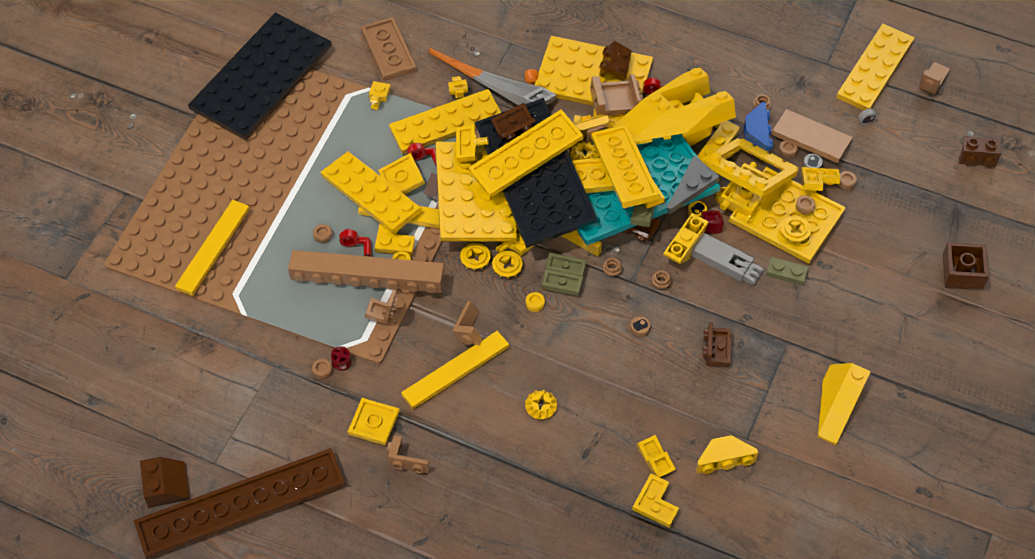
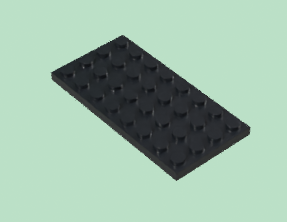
[188,12,332,140]
[475,98,598,248]

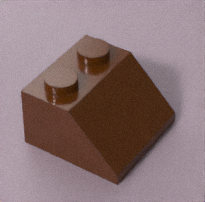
[140,457,190,508]

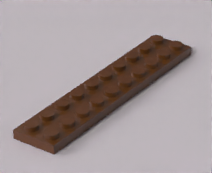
[134,448,345,559]

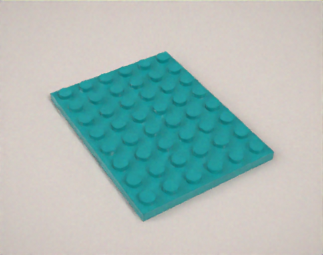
[569,134,720,246]

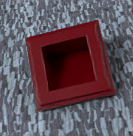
[701,211,724,234]

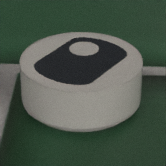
[858,109,877,125]
[803,154,823,168]

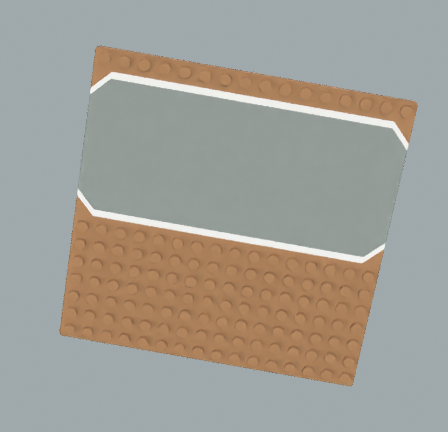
[104,47,480,364]

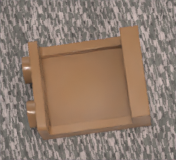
[590,74,643,115]

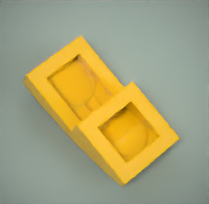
[636,435,676,477]

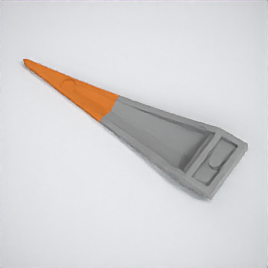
[428,48,556,105]

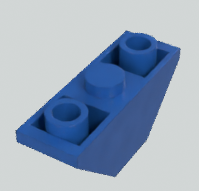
[743,102,773,152]

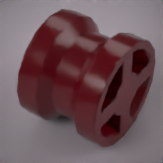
[330,346,352,371]

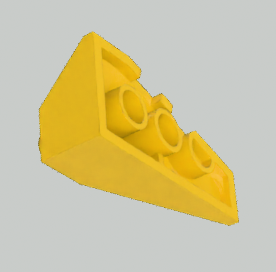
[817,363,871,445]

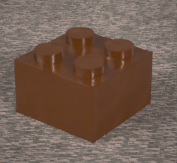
[943,242,989,289]

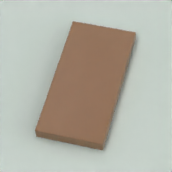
[361,17,417,81]
[771,109,853,163]

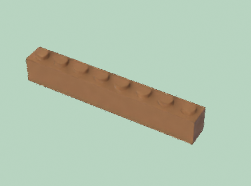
[288,250,445,293]

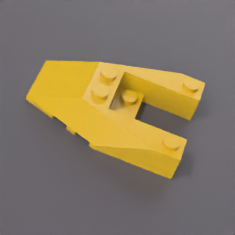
[613,67,736,145]

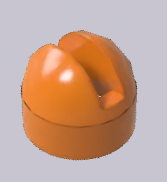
[524,69,539,84]

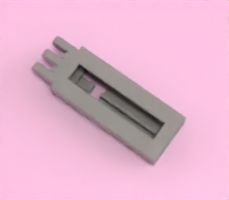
[691,233,764,285]

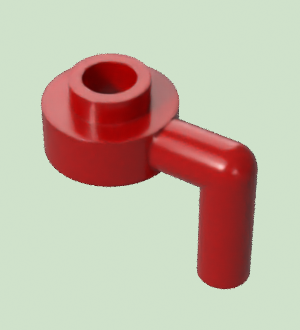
[643,78,663,95]
[406,143,436,166]
[339,229,371,257]

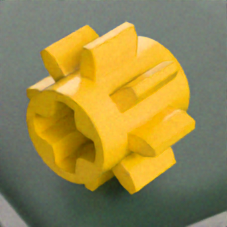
[448,76,468,99]

